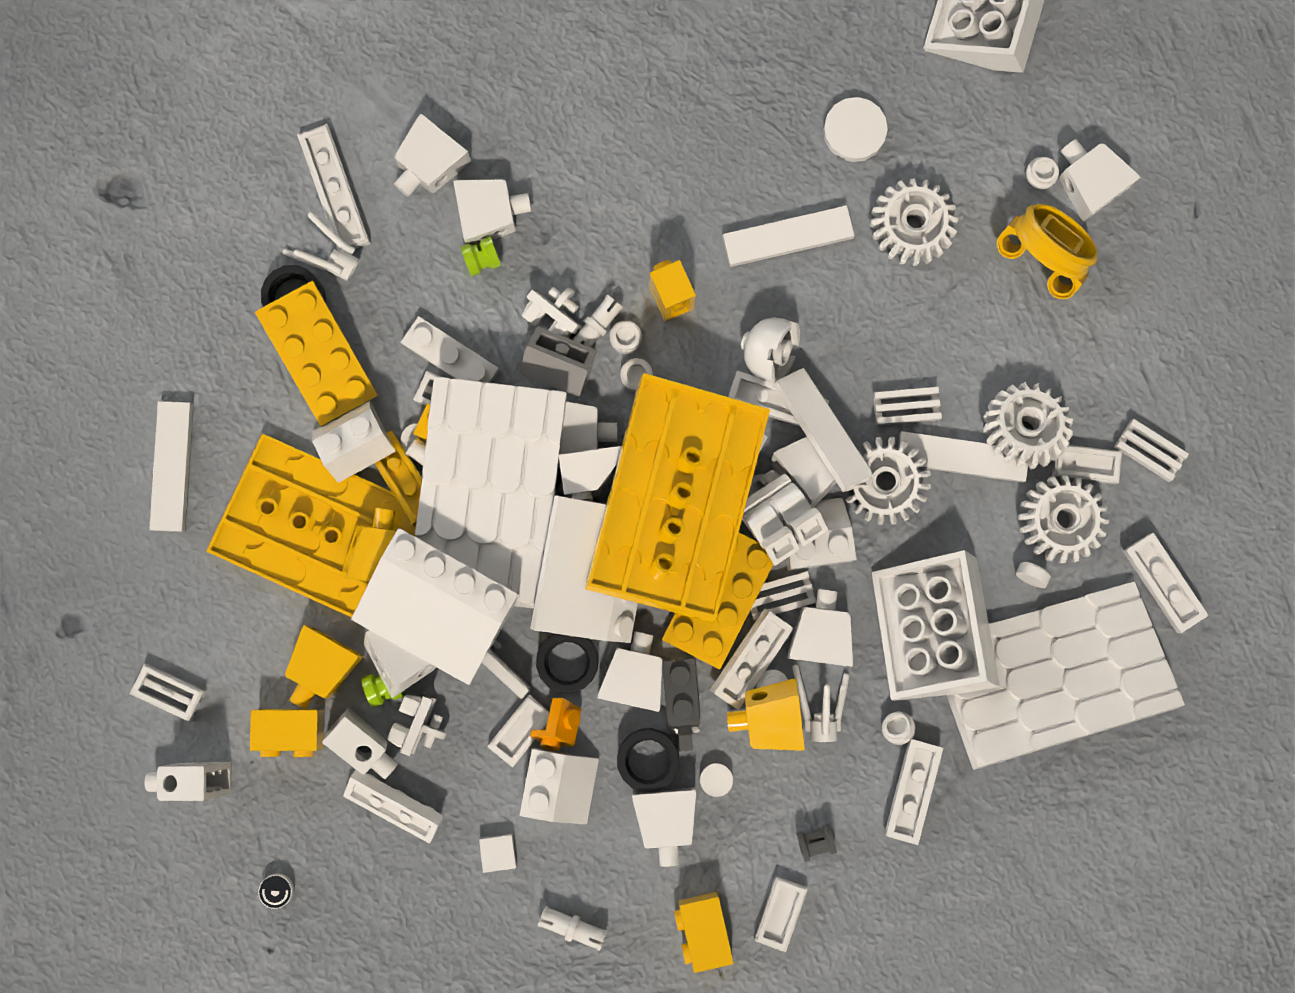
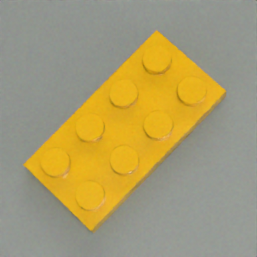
[255,281,378,426]
[662,533,774,670]

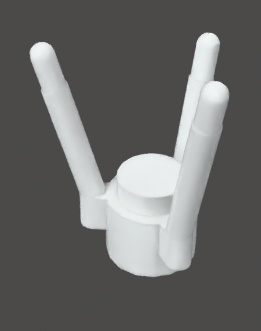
[283,212,359,281]
[792,665,849,742]

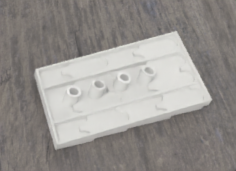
[415,376,567,609]
[946,581,1185,770]

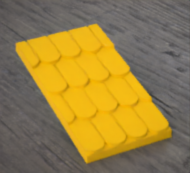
[585,373,770,622]
[205,433,416,617]

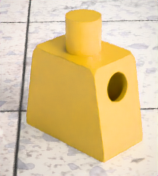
[341,508,408,582]
[285,625,364,709]
[727,679,805,751]

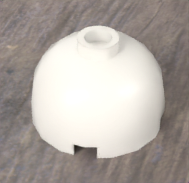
[741,317,800,384]

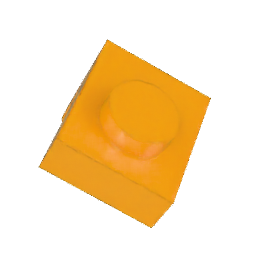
[530,698,582,751]

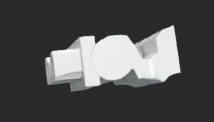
[742,470,828,566]

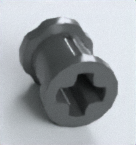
[796,824,837,862]

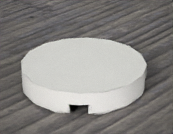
[823,97,888,162]

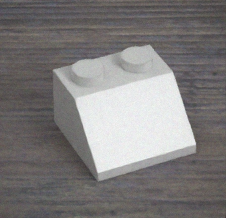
[312,400,396,483]
[559,446,622,501]
[782,497,857,571]
[519,747,599,824]

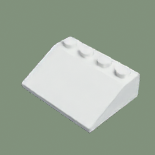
[923,0,1045,73]
[530,496,638,643]
[351,528,519,685]
[872,550,999,701]

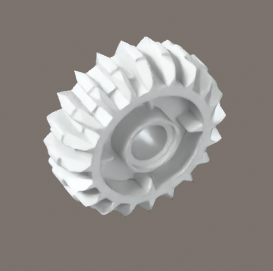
[870,178,958,266]
[983,382,1073,470]
[846,437,931,525]
[1018,475,1109,564]

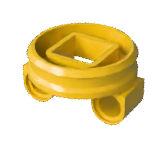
[997,204,1098,299]

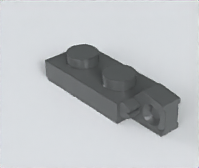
[662,658,700,752]

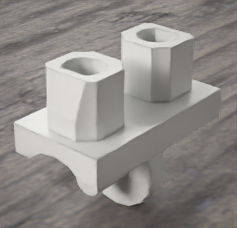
[522,287,582,338]
[387,694,447,756]

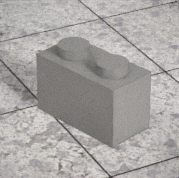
[519,326,598,397]

